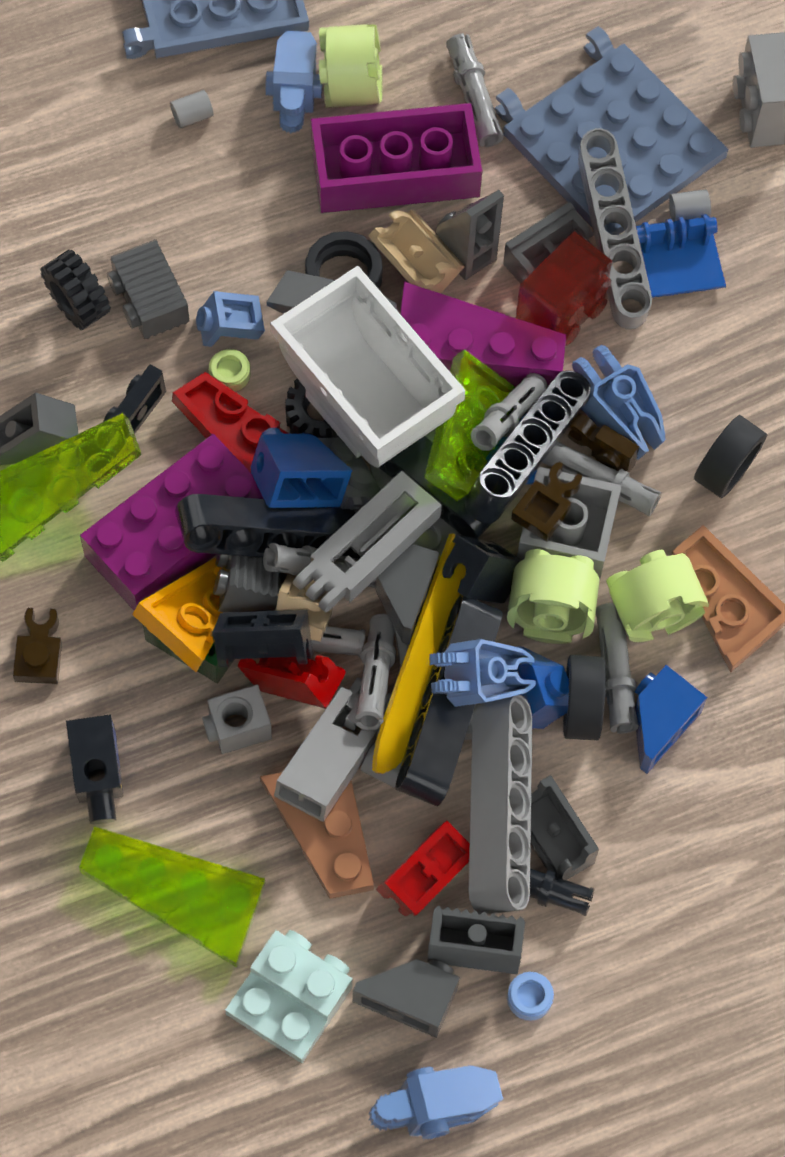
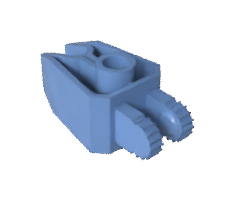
[266,31,323,134]
[572,344,665,460]
[430,639,536,706]
[368,1065,503,1140]

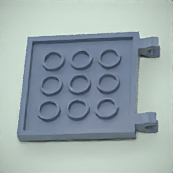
[122,0,309,59]
[494,26,728,235]

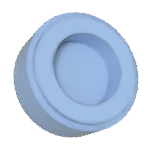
[507,972,554,1021]

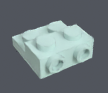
[225,930,353,1063]

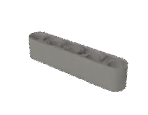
[578,128,652,329]
[469,695,532,915]

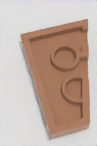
[672,525,785,673]
[260,772,374,899]

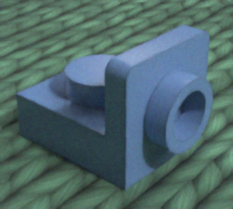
[196,291,265,347]

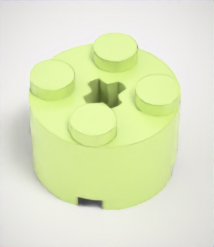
[319,24,383,108]
[507,549,600,644]
[606,550,709,642]

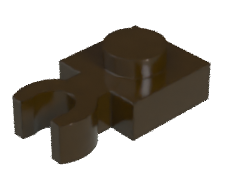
[567,413,640,472]
[511,461,582,542]
[13,608,62,684]

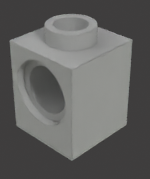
[202,685,272,754]

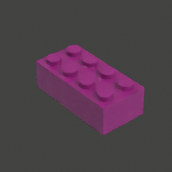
[311,103,483,213]
[80,434,264,610]

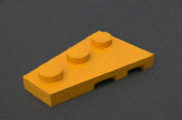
[132,558,223,672]

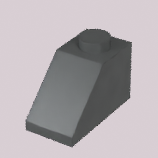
[0,393,79,465]
[376,544,440,645]
[352,959,460,1038]

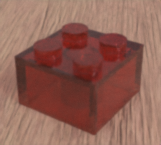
[515,231,613,346]

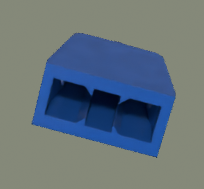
[251,428,352,508]

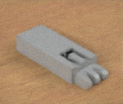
[293,471,441,612]
[274,677,392,822]

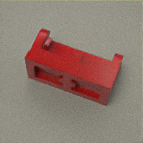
[237,655,346,709]
[376,820,470,917]

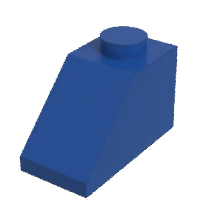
[508,646,569,729]
[635,665,707,774]

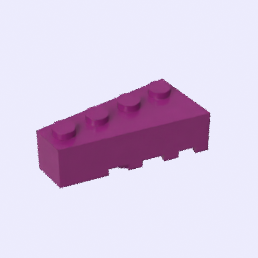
[400,282,566,391]

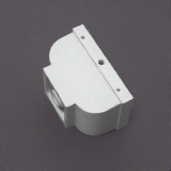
[270,266,466,468]

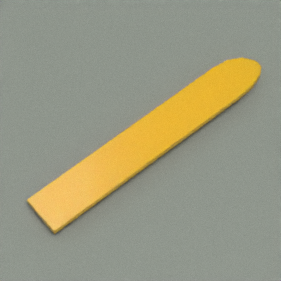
[372,533,466,774]

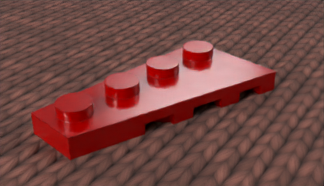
[172,372,289,473]

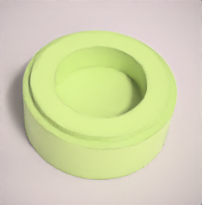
[209,349,251,392]

